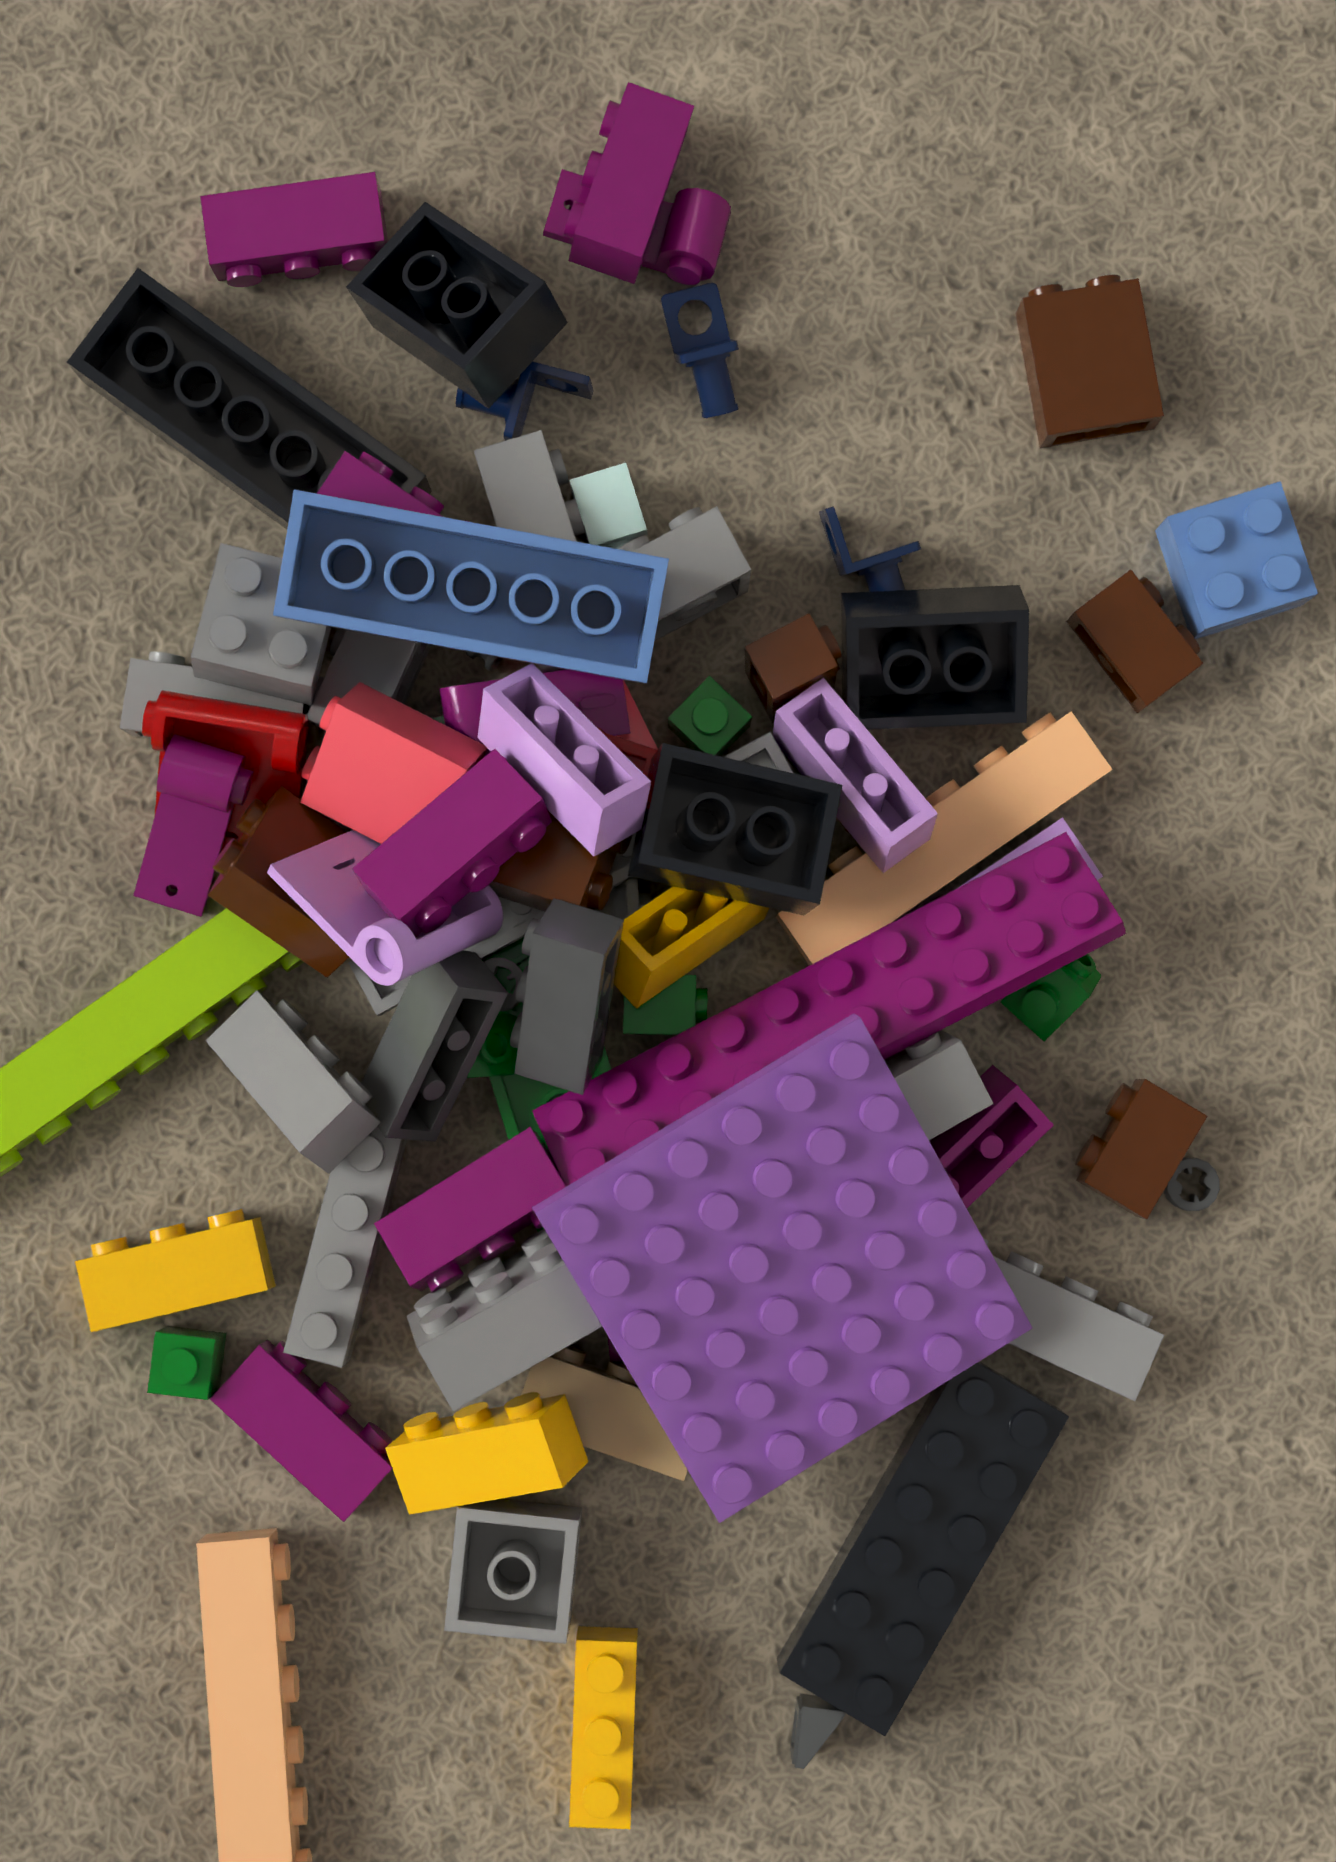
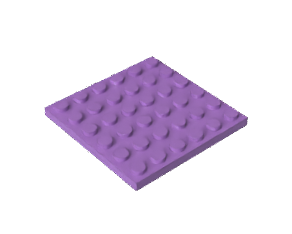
[532,1013,1033,1523]

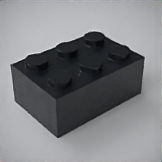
[346,202,568,409]
[841,585,1029,730]
[627,743,842,915]

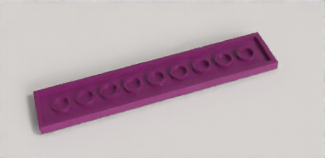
[532,832,1126,1186]

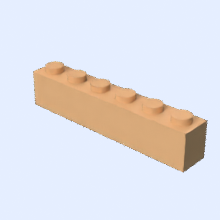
[776,711,1113,966]
[196,1528,312,1862]

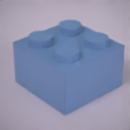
[1155,481,1318,639]

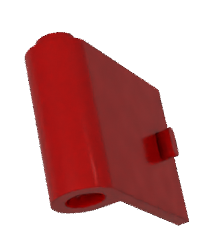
[142,690,308,852]

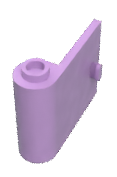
[267,830,503,986]

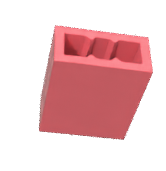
[300,682,488,844]

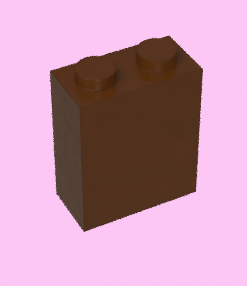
[1015,275,1164,448]
[208,786,349,978]
[489,809,633,912]

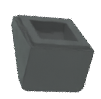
[790,1693,846,1769]

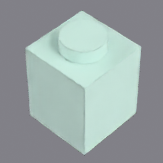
[569,463,647,549]

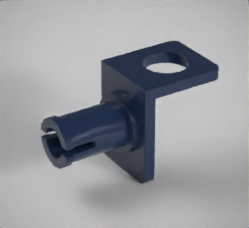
[661,282,739,418]
[455,361,594,441]
[819,506,921,592]

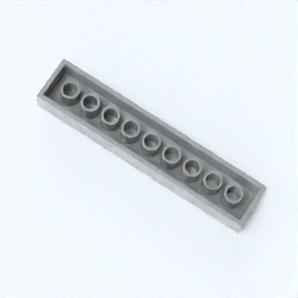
[407,1030,993,1411]

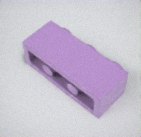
[477,663,651,857]
[773,678,938,873]

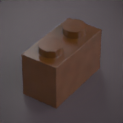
[1066,570,1203,714]
[745,613,842,723]
[1075,1079,1208,1220]

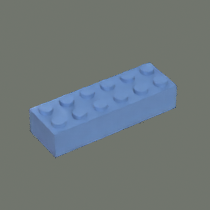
[273,490,669,683]

